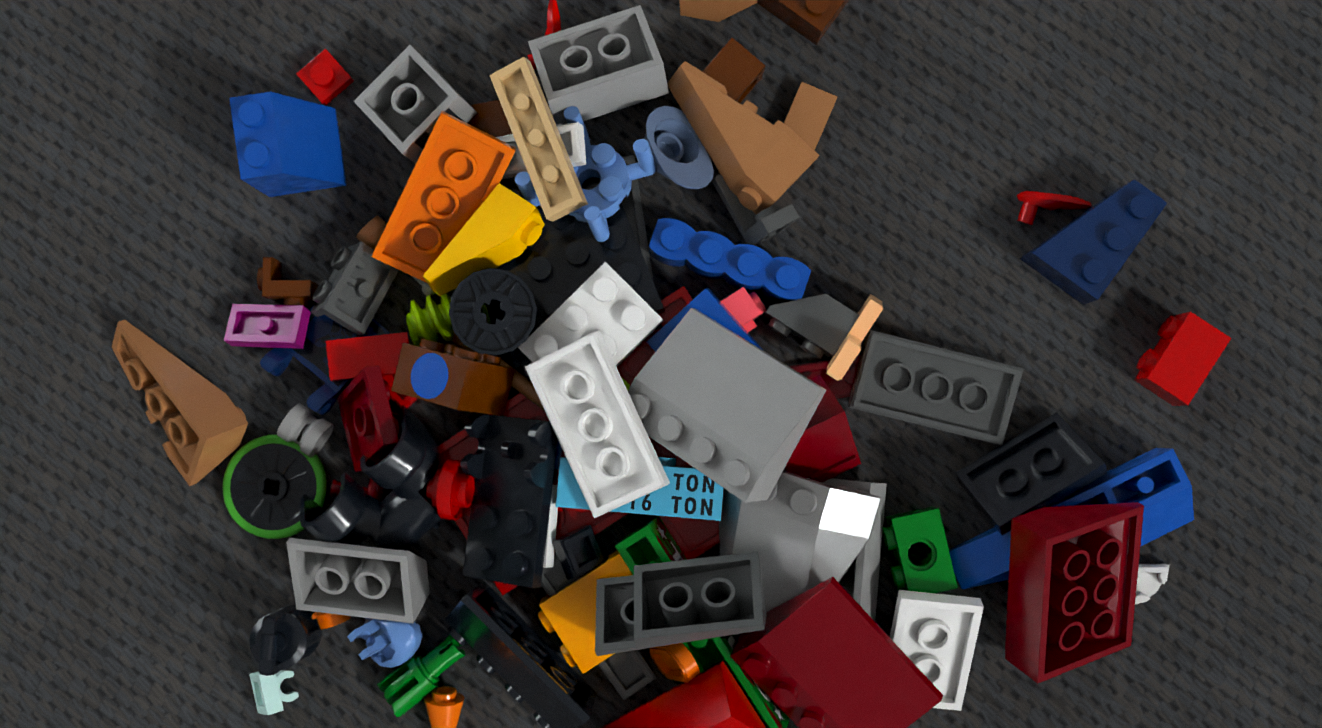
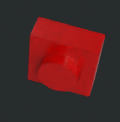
[296,48,354,106]

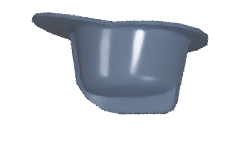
[644,106,714,190]

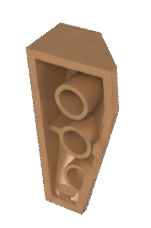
[667,61,820,214]
[112,320,248,486]

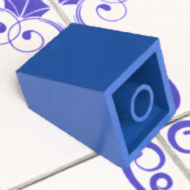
[229,92,347,197]

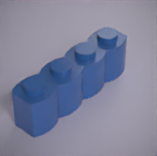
[649,218,811,303]

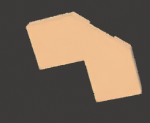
[826,294,883,381]

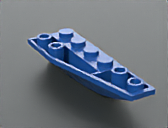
[949,448,1194,589]

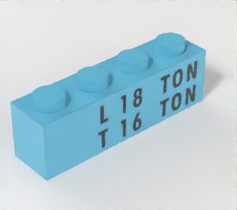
[556,457,724,521]

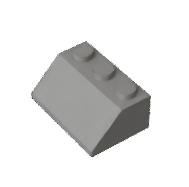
[528,5,669,126]
[286,538,430,624]

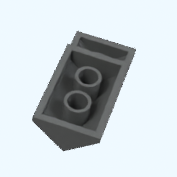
[595,552,767,656]

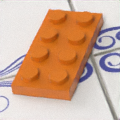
[371,111,516,283]

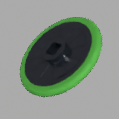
[223,435,327,539]

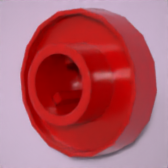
[426,459,475,520]

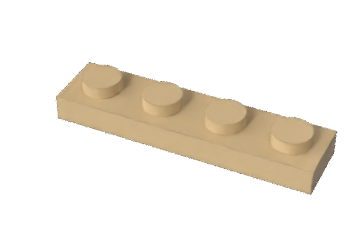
[489,57,588,222]

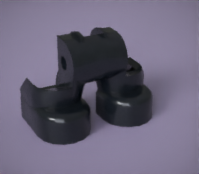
[300,405,442,551]

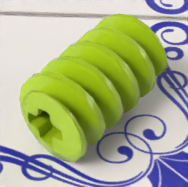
[406,293,494,346]

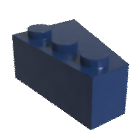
[1020,179,1167,305]

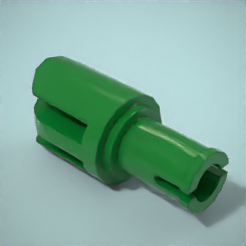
[377,635,466,718]

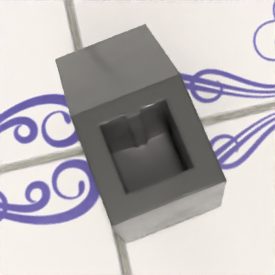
[763,294,859,359]

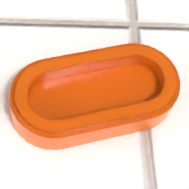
[649,643,700,683]

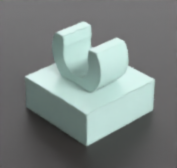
[249,670,299,715]

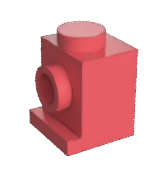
[720,287,766,333]

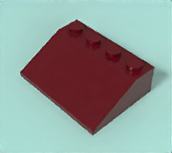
[1005,502,1144,684]
[730,577,943,728]

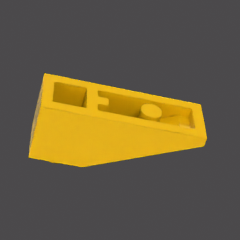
[422,183,545,296]

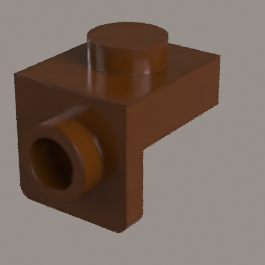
[257,257,319,308]

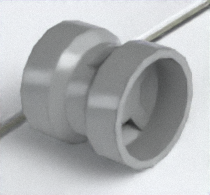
[277,403,334,458]

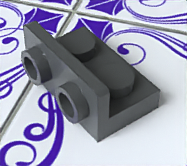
[310,241,399,336]

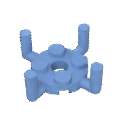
[515,106,657,242]

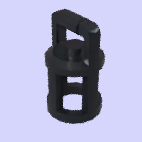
[249,604,322,676]

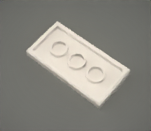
[525,331,670,518]

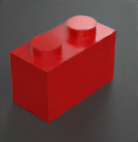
[1134,311,1231,406]

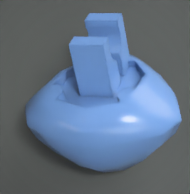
[347,618,422,668]

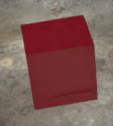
[784,375,861,483]

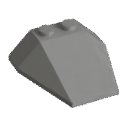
[719,470,882,612]

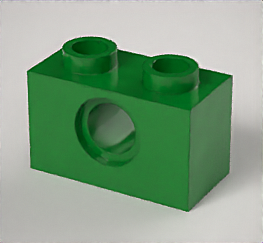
[882,506,958,593]

